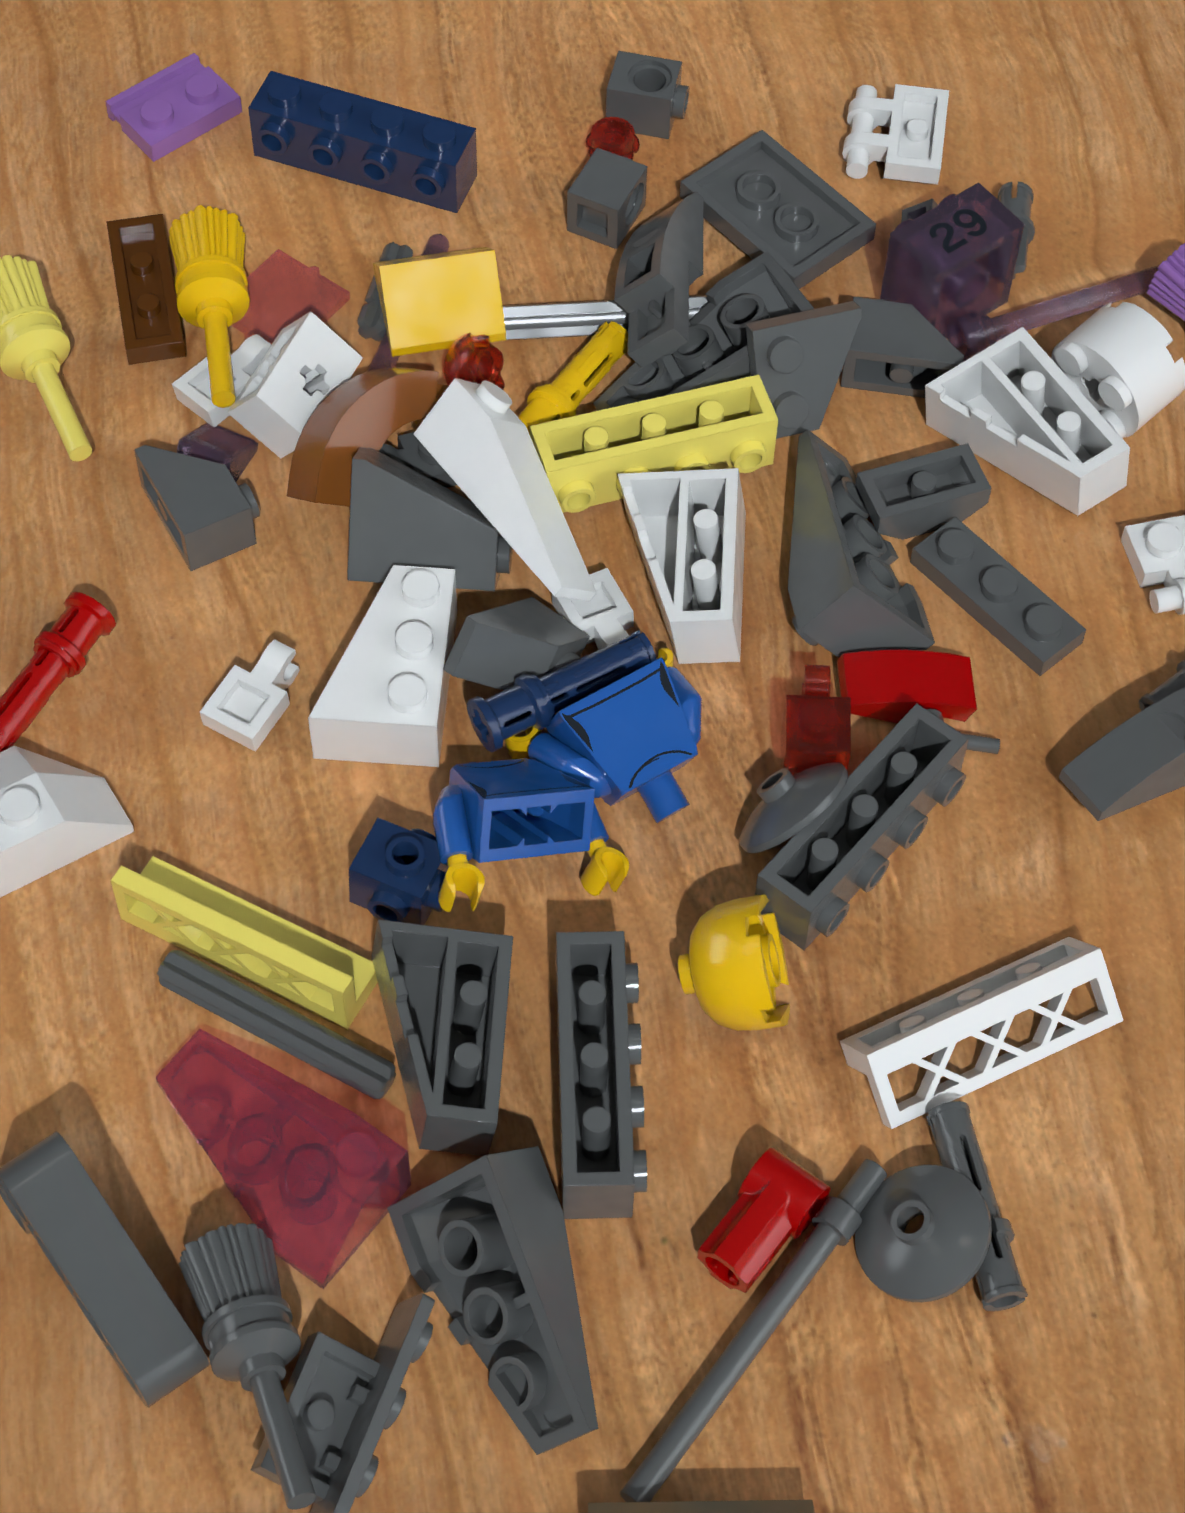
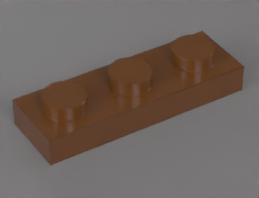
[106,214,186,365]

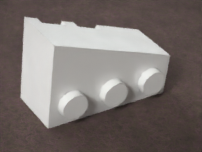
[925,327,1130,516]
[617,468,746,664]
[308,565,457,767]

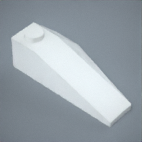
[414,378,597,602]

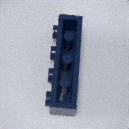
[248,71,477,213]

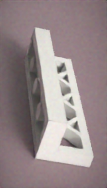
[840,937,1123,1129]

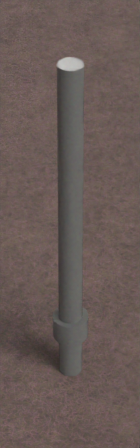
[620,1159,887,1502]

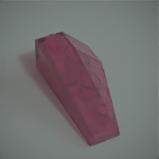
[155,1029,411,1290]

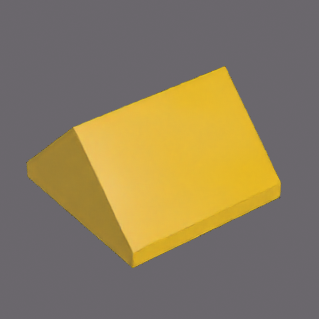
[373,247,506,357]

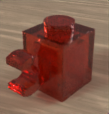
[780,665,851,775]

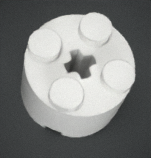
[1051,302,1185,439]

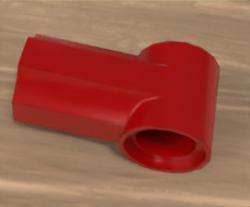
[697,1147,831,1293]

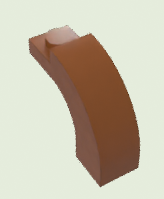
[287,367,449,507]

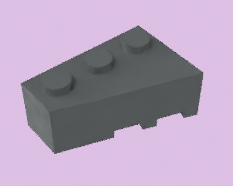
[372,919,513,1156]

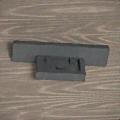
[251,1293,435,1513]

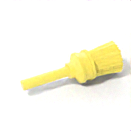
[0,255,92,461]

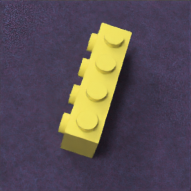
[530,375,778,513]

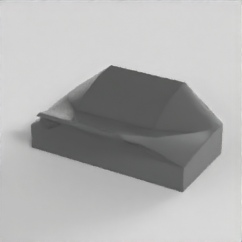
[856,443,992,540]

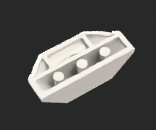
[0,746,134,898]

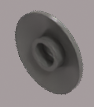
[739,762,848,853]
[855,1165,992,1303]

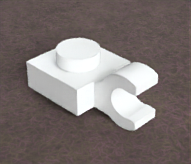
[172,334,271,428]
[552,568,634,650]
[199,639,300,752]

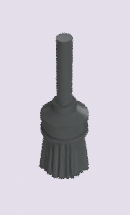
[179,1223,316,1510]

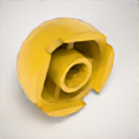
[678,895,790,1031]

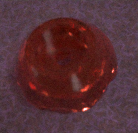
[443,332,505,390]

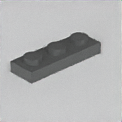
[910,517,1086,676]

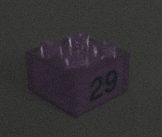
[880,182,1025,338]

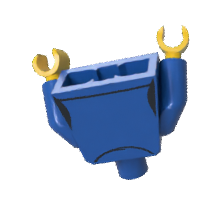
[505,648,702,823]
[433,758,629,912]

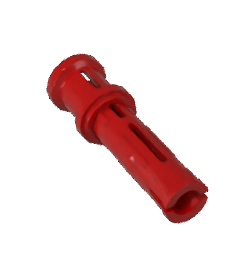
[0,592,116,752]

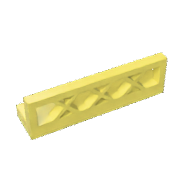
[111,856,378,1030]

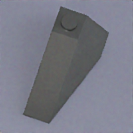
[593,251,814,411]
[788,429,935,658]
[387,1146,599,1455]

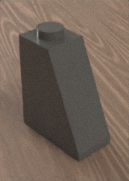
[347,447,513,591]

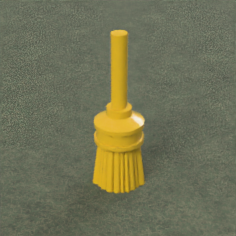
[169,205,250,408]

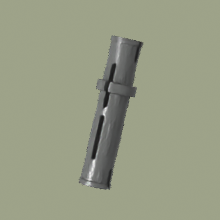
[926,1101,1028,1311]

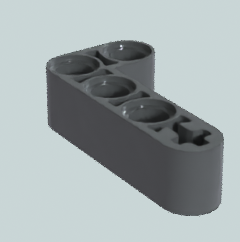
[0,1131,210,1408]

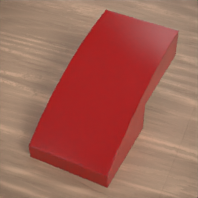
[837,650,977,723]

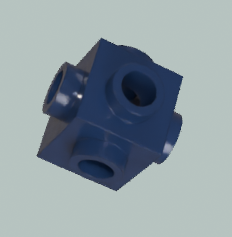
[349,818,448,925]

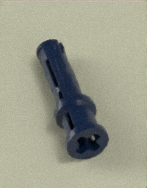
[467,630,657,753]

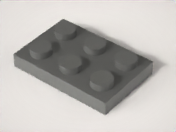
[680,130,876,289]

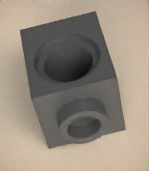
[606,51,690,139]
[567,148,647,249]

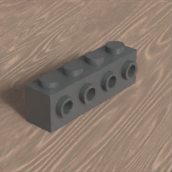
[755,703,969,951]
[556,931,647,1219]

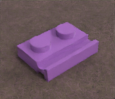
[105,53,242,162]

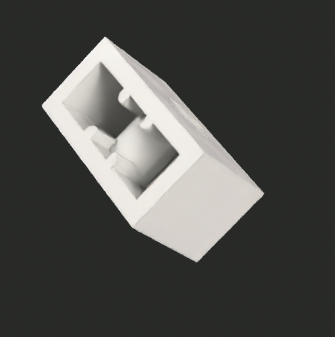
[228,311,363,459]

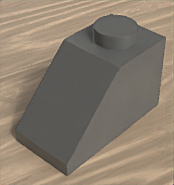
[841,297,964,398]
[134,445,260,571]
[443,597,590,690]

